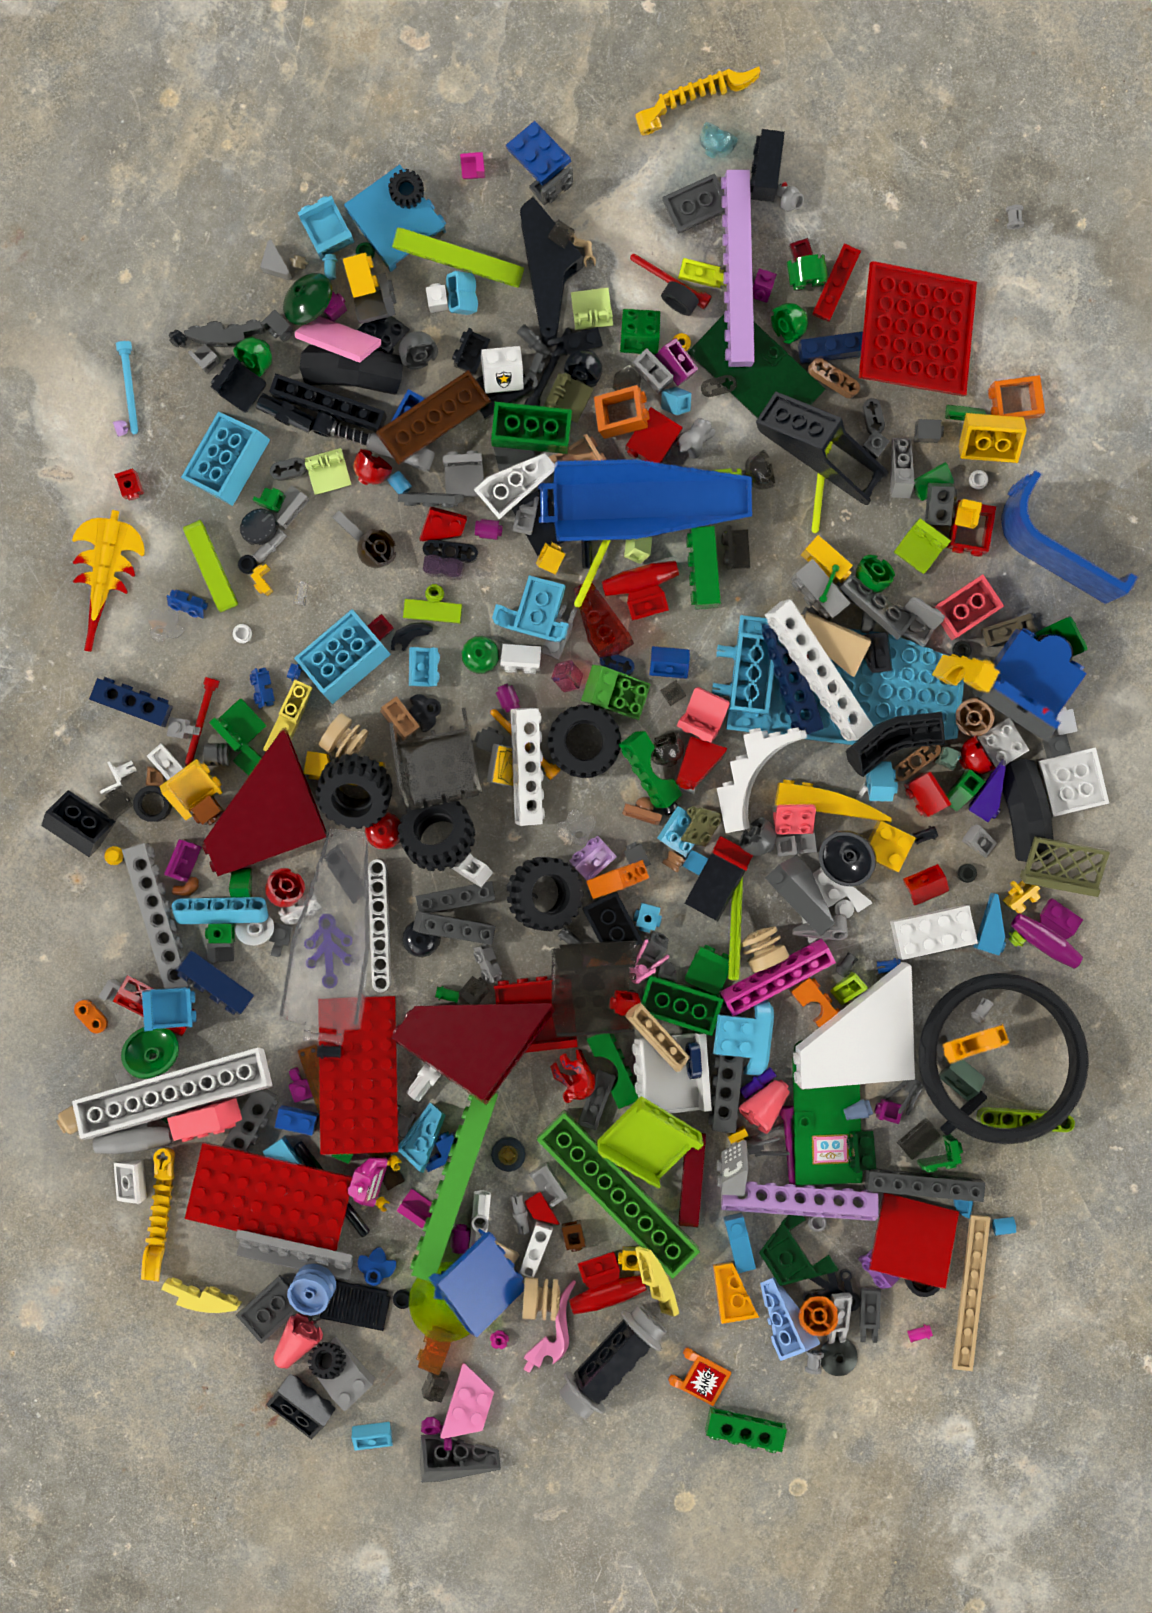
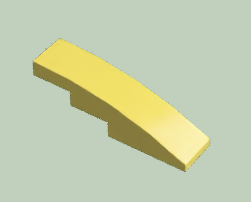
[635,1246,679,1317]

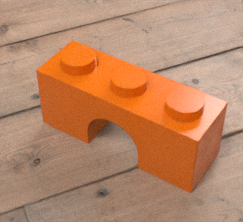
[789,977,840,1028]

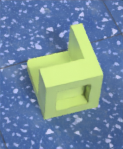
[624,536,652,564]

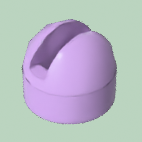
[113,420,129,437]

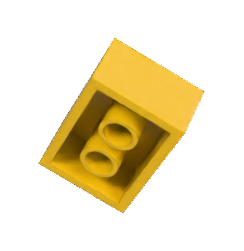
[959,413,1027,463]

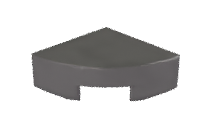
[658,960,677,981]

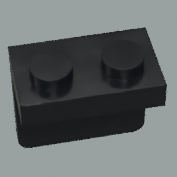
[211,356,267,413]

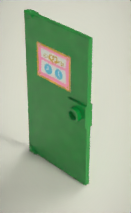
[792,1058,863,1185]

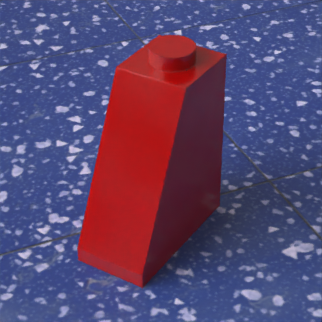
[676,736,727,790]

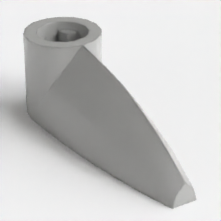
[793,915,848,940]

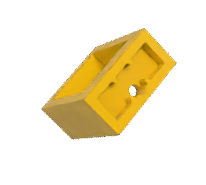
[801,535,853,585]

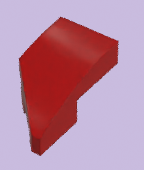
[524,1192,560,1225]

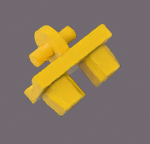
[1002,880,1041,914]

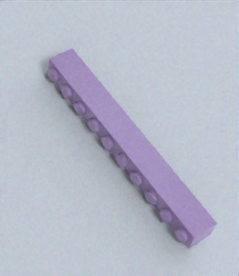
[721,170,754,367]

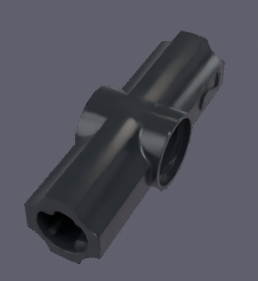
[256,393,316,434]

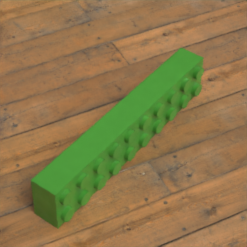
[409,1091,499,1282]
[537,1109,700,1279]

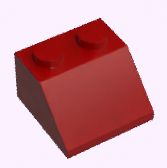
[904,772,952,817]

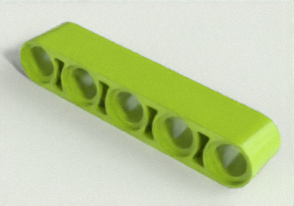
[183,520,238,613]
[976,1107,1075,1132]

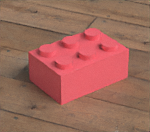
[932,574,1004,641]
[167,1097,242,1142]

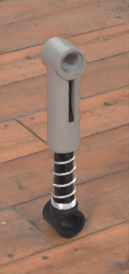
[312,412,435,472]

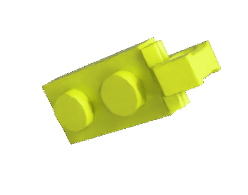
[678,258,727,288]

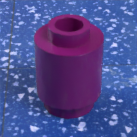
[475,519,503,540]
[495,683,520,713]
[450,1224,471,1254]

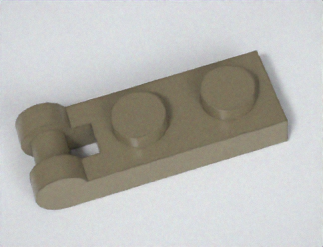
[981,613,1038,647]

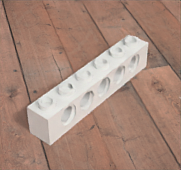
[511,708,545,826]

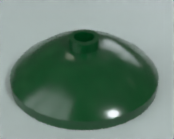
[283,273,333,325]

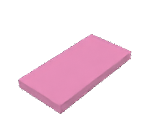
[295,316,381,363]

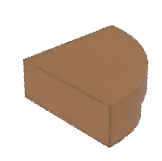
[146,767,166,787]

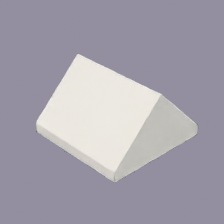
[114,1159,147,1204]

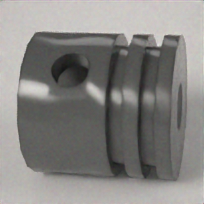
[203,743,231,766]

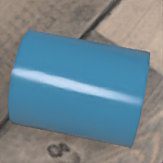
[387,471,412,494]
[992,1217,1016,1236]

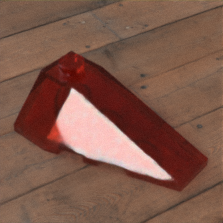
[574,583,634,658]

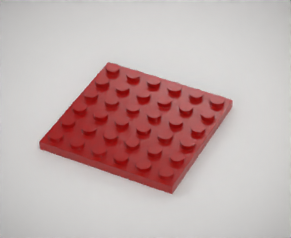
[859,261,977,397]

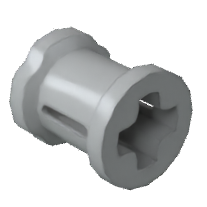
[1006,205,1024,229]
[805,1350,824,1374]

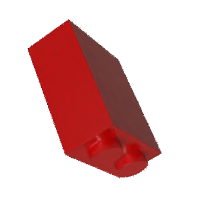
[625,407,683,464]

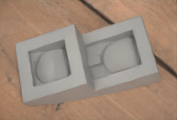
[776,833,818,857]

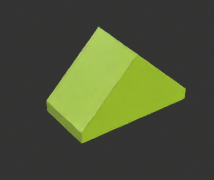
[830,971,868,1005]

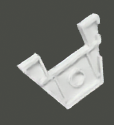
[801,867,872,944]

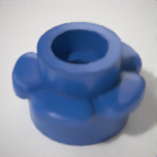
[287,663,302,681]

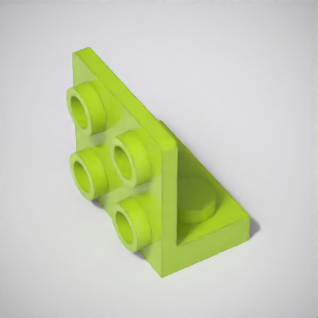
[894,518,951,574]

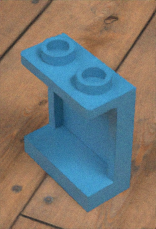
[142,987,197,1031]

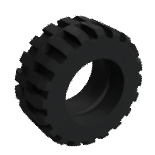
[548,704,621,778]
[315,754,393,829]
[398,794,476,872]
[507,857,584,931]

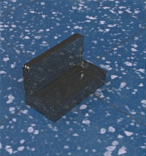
[896,1118,940,1160]

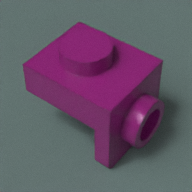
[753,268,777,303]
[874,1098,903,1124]

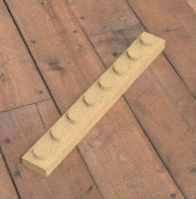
[952,1214,991,1371]

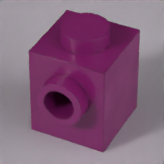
[324,292,347,322]

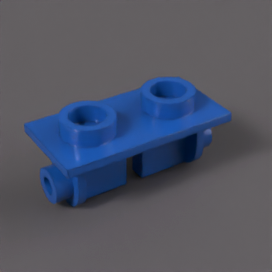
[167,589,208,619]
[250,668,275,709]

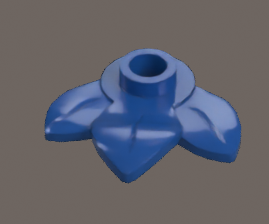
[358,1247,396,1286]

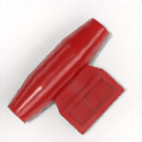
[601,561,679,621]
[569,1251,647,1315]

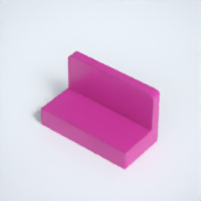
[397,1189,432,1229]

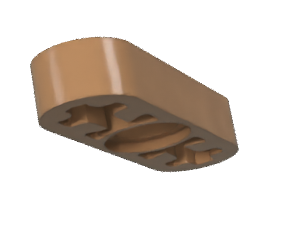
[808,358,860,398]
[893,745,941,781]

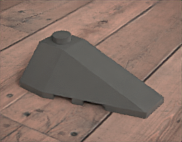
[420,1434,501,1483]

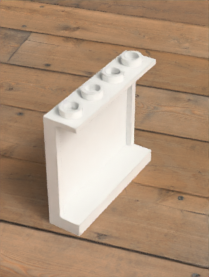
[632,1032,712,1114]

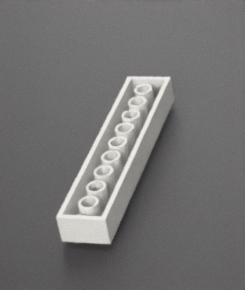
[72,1048,273,1139]

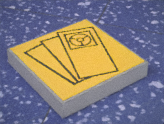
[487,744,514,787]

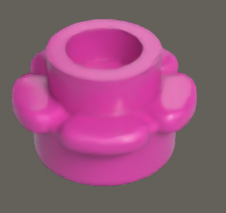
[490,1330,509,1349]

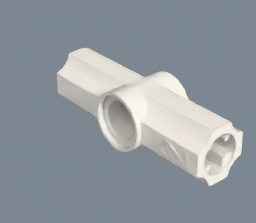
[406,1063,441,1102]
[469,1190,491,1248]

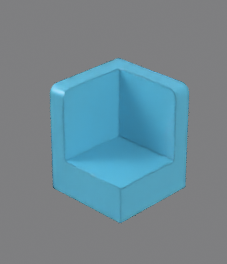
[661,387,691,415]

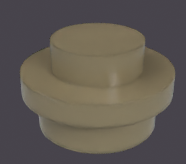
[289,255,309,269]

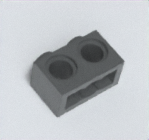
[925,483,957,525]

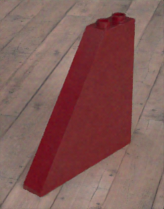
[202,727,328,876]
[392,1003,555,1105]

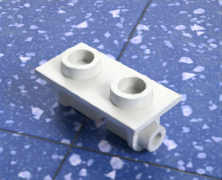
[278,893,320,925]

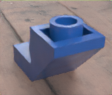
[426,1131,455,1172]

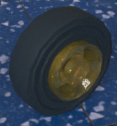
[491,1137,526,1172]

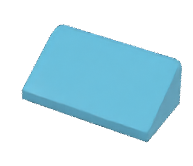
[351,1422,393,1451]

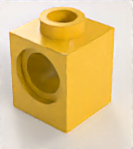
[536,542,565,575]
[618,1246,640,1271]

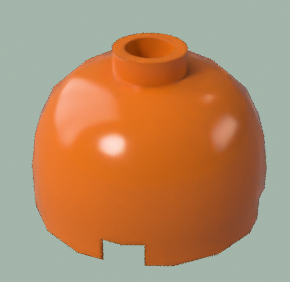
[798,1296,838,1337]

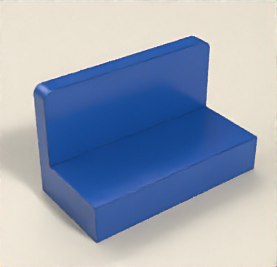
[649,646,690,679]

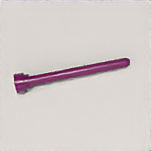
[779,1105,797,1198]

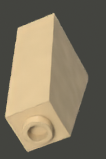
[801,611,871,677]

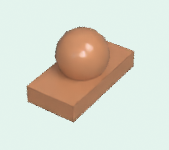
[622,797,662,825]

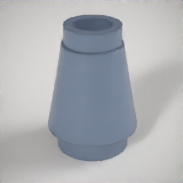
[843,1099,873,1120]

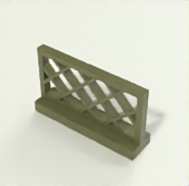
[1020,836,1110,897]

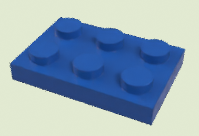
[506,120,572,186]

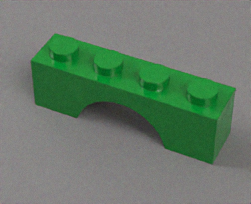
[619,731,683,808]
[586,1028,638,1109]

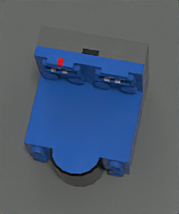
[972,628,1087,742]

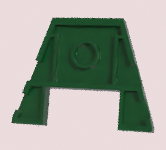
[759,1215,839,1286]

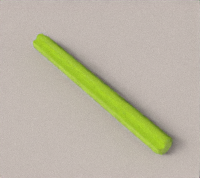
[728,877,743,981]

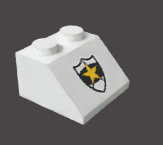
[481,346,523,394]

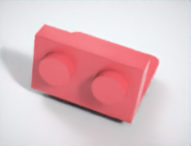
[677,687,730,742]
[773,804,816,834]

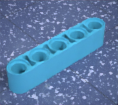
[172,897,269,924]

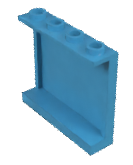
[344,164,446,272]

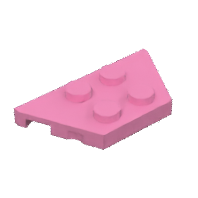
[440,1363,494,1439]

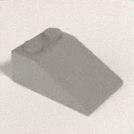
[307,1336,375,1412]

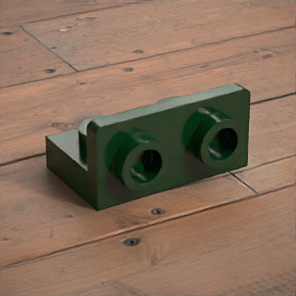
[847,1129,877,1173]

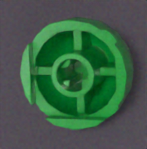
[771,303,808,344]
[233,337,272,377]
[855,555,895,593]
[461,636,499,674]

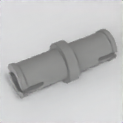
[252,528,287,564]
[510,1193,530,1235]

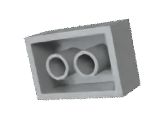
[791,559,850,621]

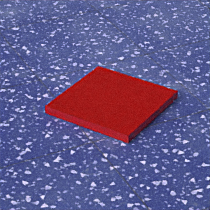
[869,1193,959,1289]

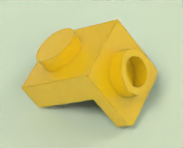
[250,564,273,596]

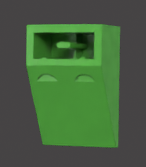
[581,665,651,720]

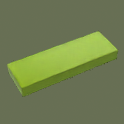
[403,599,462,624]

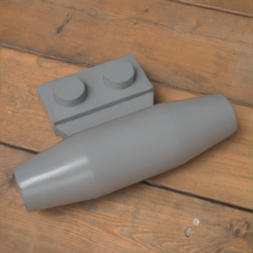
[93,1122,173,1154]

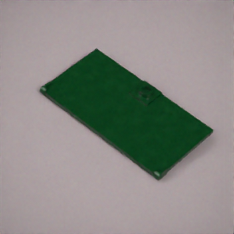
[688,314,826,419]

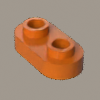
[74,999,108,1033]

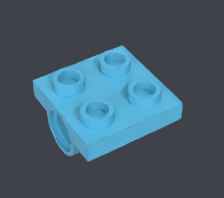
[657,806,695,857]

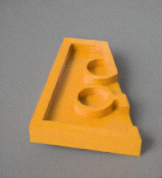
[713,1262,759,1324]

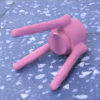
[628,939,670,984]

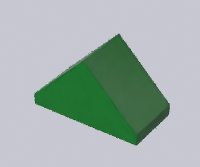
[229,868,252,898]

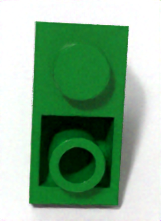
[946,769,985,812]

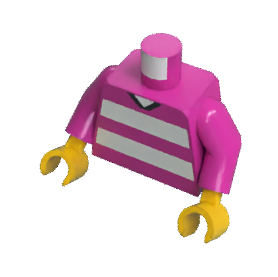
[348,1155,402,1212]

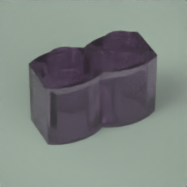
[423,555,464,580]

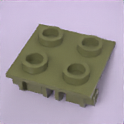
[543,373,593,423]
[681,806,723,847]

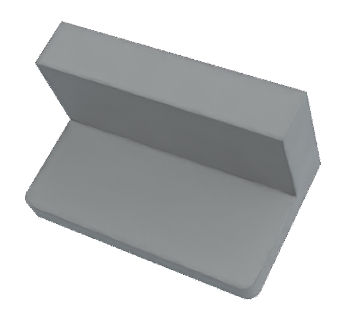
[270,486,309,529]

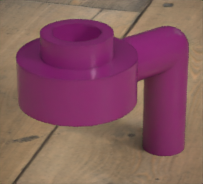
[421,1417,452,1451]

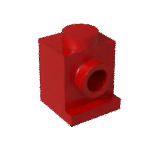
[114,468,144,501]
[610,990,641,1016]

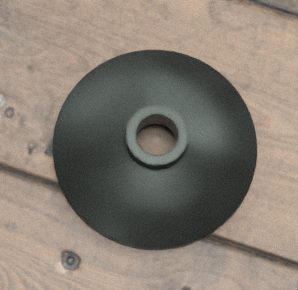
[820,1337,858,1376]

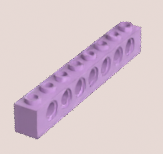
[721,1181,878,1221]

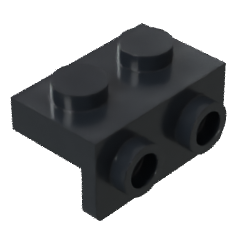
[452,328,490,376]

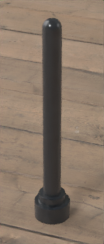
[524,327,572,406]

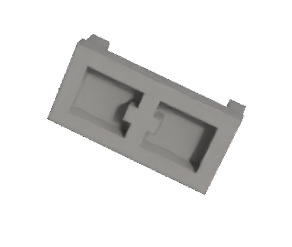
[529,1162,568,1207]

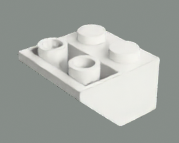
[500,644,542,674]

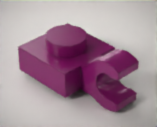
[288,1067,314,1103]

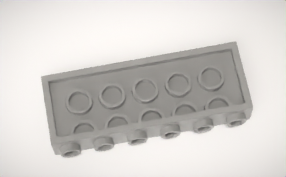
[236,1230,354,1280]

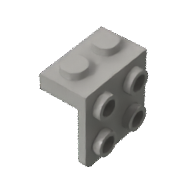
[443,451,484,497]
[903,597,945,647]

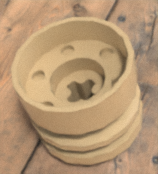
[319,713,369,758]
[741,926,789,973]
[522,1277,560,1321]

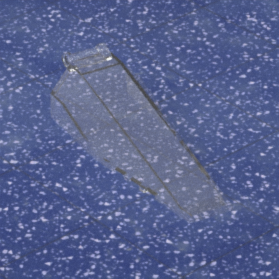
[279,829,370,1045]

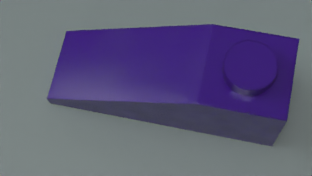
[969,759,1006,822]

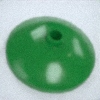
[121,1027,179,1079]

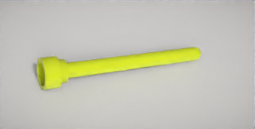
[811,441,832,533]
[574,540,611,607]

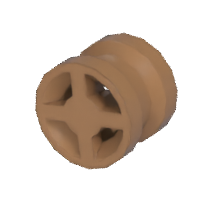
[662,850,686,873]

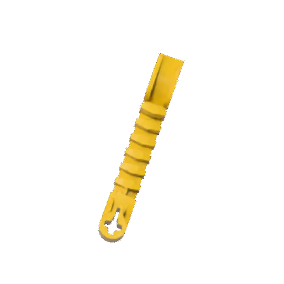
[635,66,761,136]
[141,1147,175,1282]

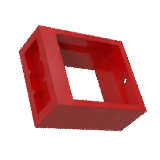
[947,500,997,557]

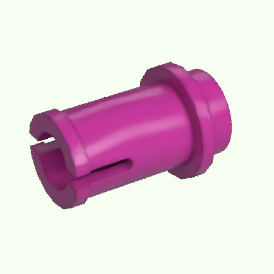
[907,1324,933,1343]

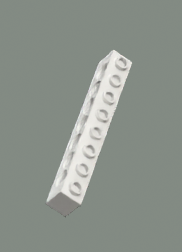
[765,599,873,741]

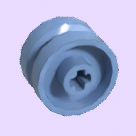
[287,1264,336,1316]

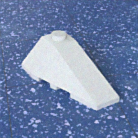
[473,453,555,519]

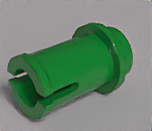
[435,986,460,1003]

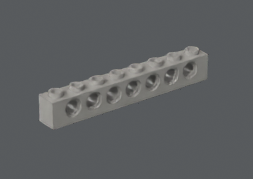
[122,843,194,990]

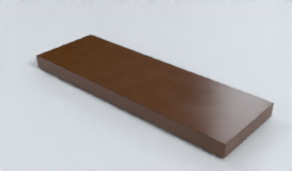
[376,370,491,465]

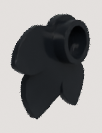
[408,694,441,732]

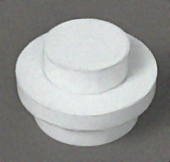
[969,470,988,490]
[233,624,252,643]
[834,900,854,918]

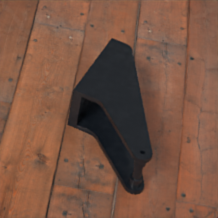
[520,197,583,347]
[756,392,889,505]

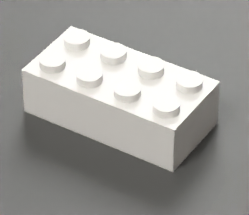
[890,905,978,960]

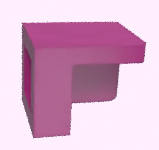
[460,152,485,180]

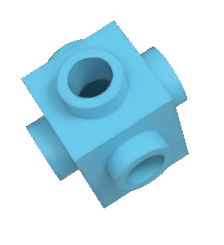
[633,903,662,933]

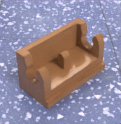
[380,696,420,741]

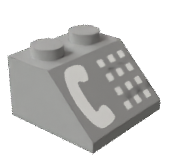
[717,1140,748,1196]

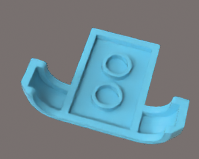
[492,575,569,642]
[713,999,774,1076]

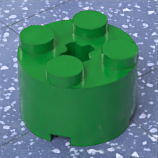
[786,254,828,291]

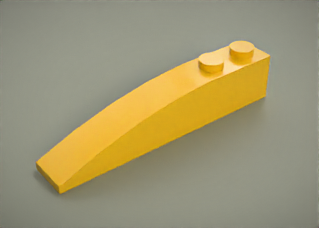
[775,779,892,822]

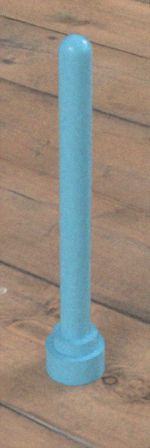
[116,341,138,434]

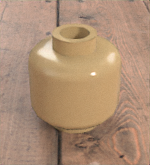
[56,1105,78,1135]

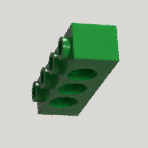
[705,1407,787,1453]

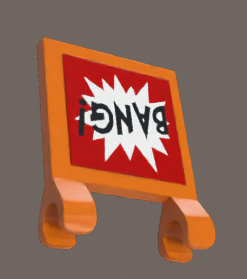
[668,1347,732,1406]

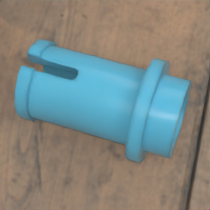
[322,254,338,280]

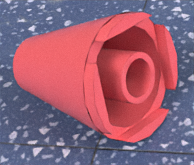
[738,1080,790,1134]
[273,1313,323,1369]

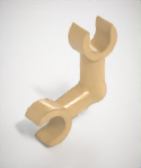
[568,233,596,268]

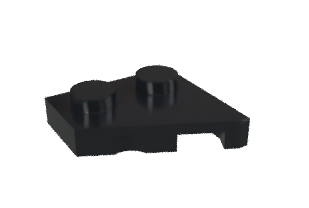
[863,632,893,673]

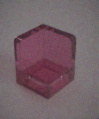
[551,660,583,692]

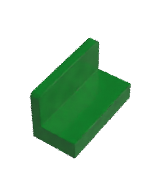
[233,743,262,776]

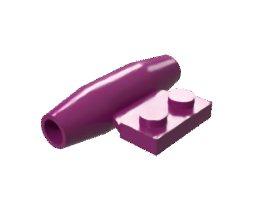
[1011,898,1083,969]

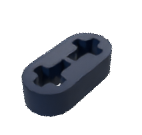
[599,651,635,675]
[685,1042,702,1079]

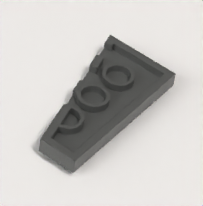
[839,575,917,640]

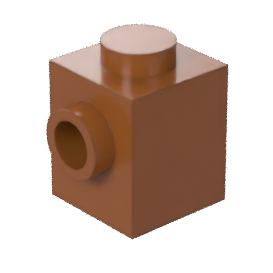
[191,795,224,826]

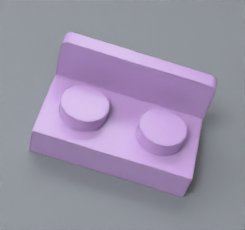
[570,836,617,880]

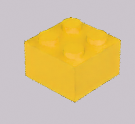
[343,253,379,298]
[868,821,916,872]

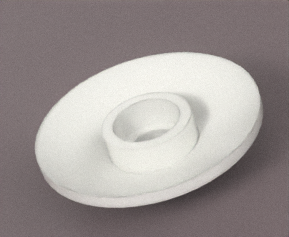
[235,916,274,946]

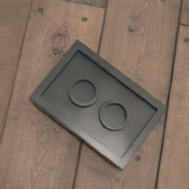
[662,173,725,234]
[398,492,464,507]
[236,1275,297,1344]

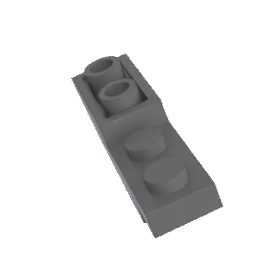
[184,319,265,348]

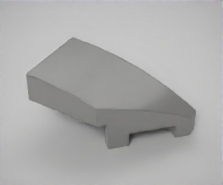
[513,497,539,535]

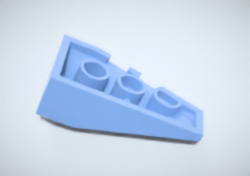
[760,1277,820,1361]

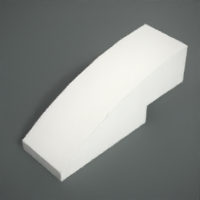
[452,853,493,887]

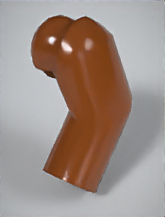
[172,877,199,896]

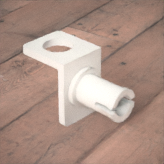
[100,760,137,796]

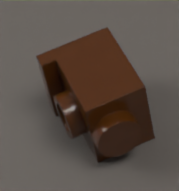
[562,1220,585,1252]

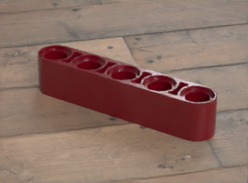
[678,1133,706,1228]

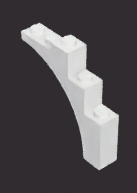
[717,727,807,833]

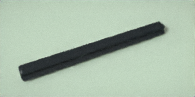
[293,1141,370,1237]

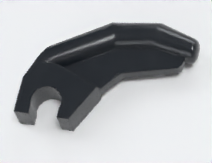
[391,622,433,652]

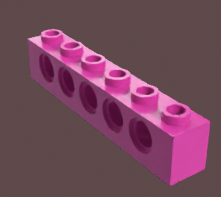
[720,939,836,1016]

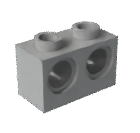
[632,348,673,395]

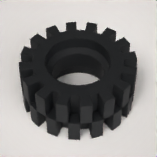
[388,169,424,209]
[308,1342,346,1380]

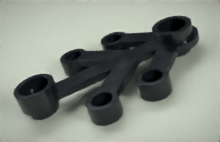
[802,1269,861,1311]

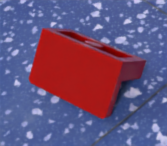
[711,836,753,871]
[903,864,949,906]

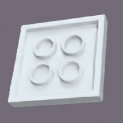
[1038,747,1109,817]

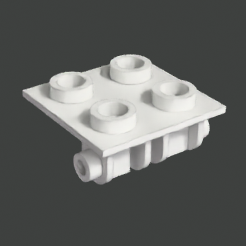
[978,718,1029,767]

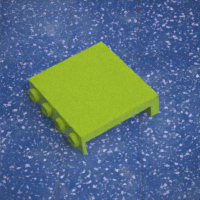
[597,1096,703,1189]

